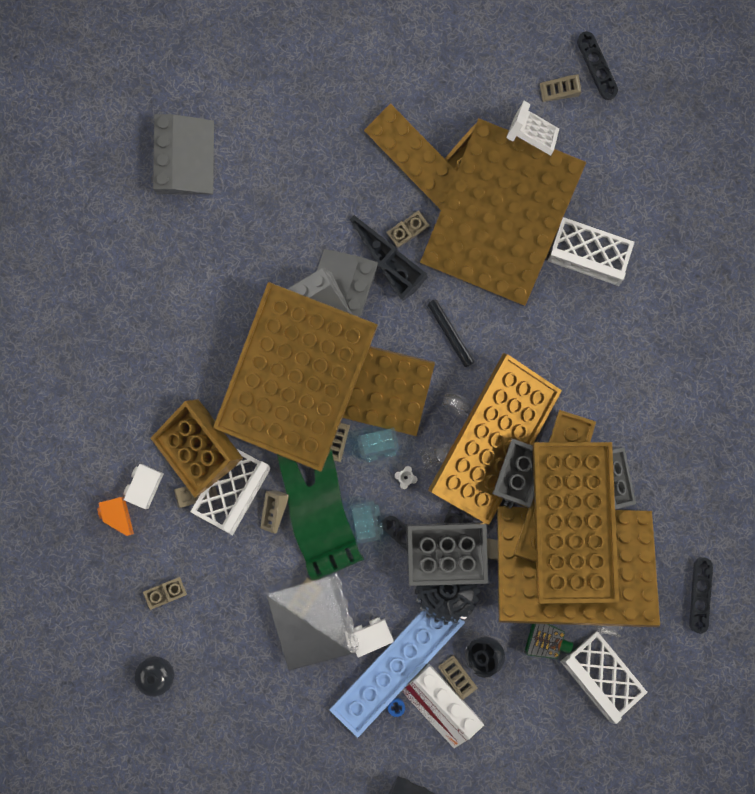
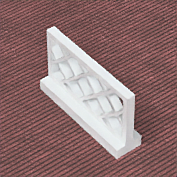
[506,101,559,156]
[548,217,634,286]
[191,449,271,536]
[560,631,647,724]

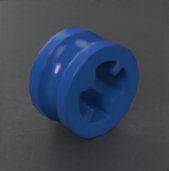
[388,698,405,717]

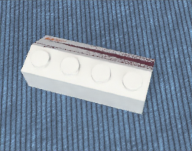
[402,664,484,748]

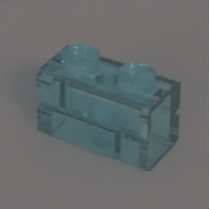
[357,428,400,462]
[351,501,384,544]

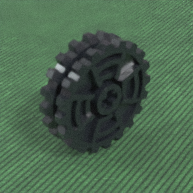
[415,584,480,625]

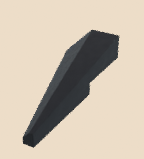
[350,215,428,301]

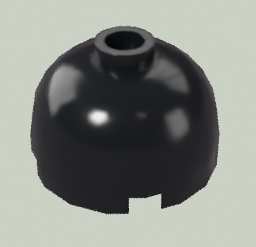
[465,636,505,678]
[134,656,175,697]

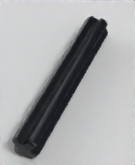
[428,299,474,367]

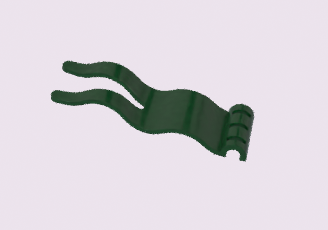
[277,449,364,581]

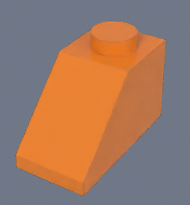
[97,497,134,536]

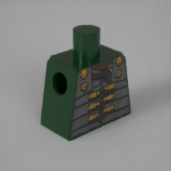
[524,623,573,659]

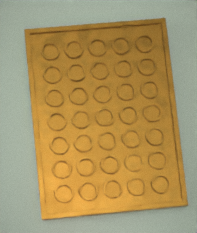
[420,118,586,306]
[213,282,378,471]
[497,506,660,627]

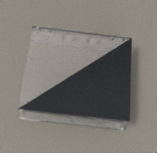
[266,574,359,671]

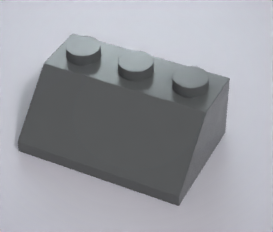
[493,439,534,508]
[612,448,636,509]

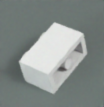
[123,464,164,509]
[349,617,394,657]

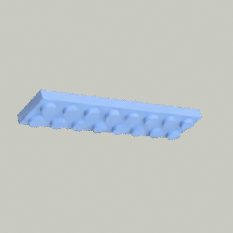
[329,611,465,738]

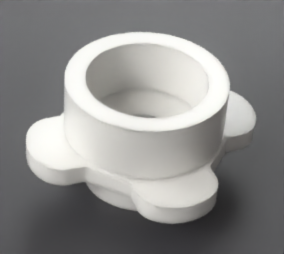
[395,466,417,489]

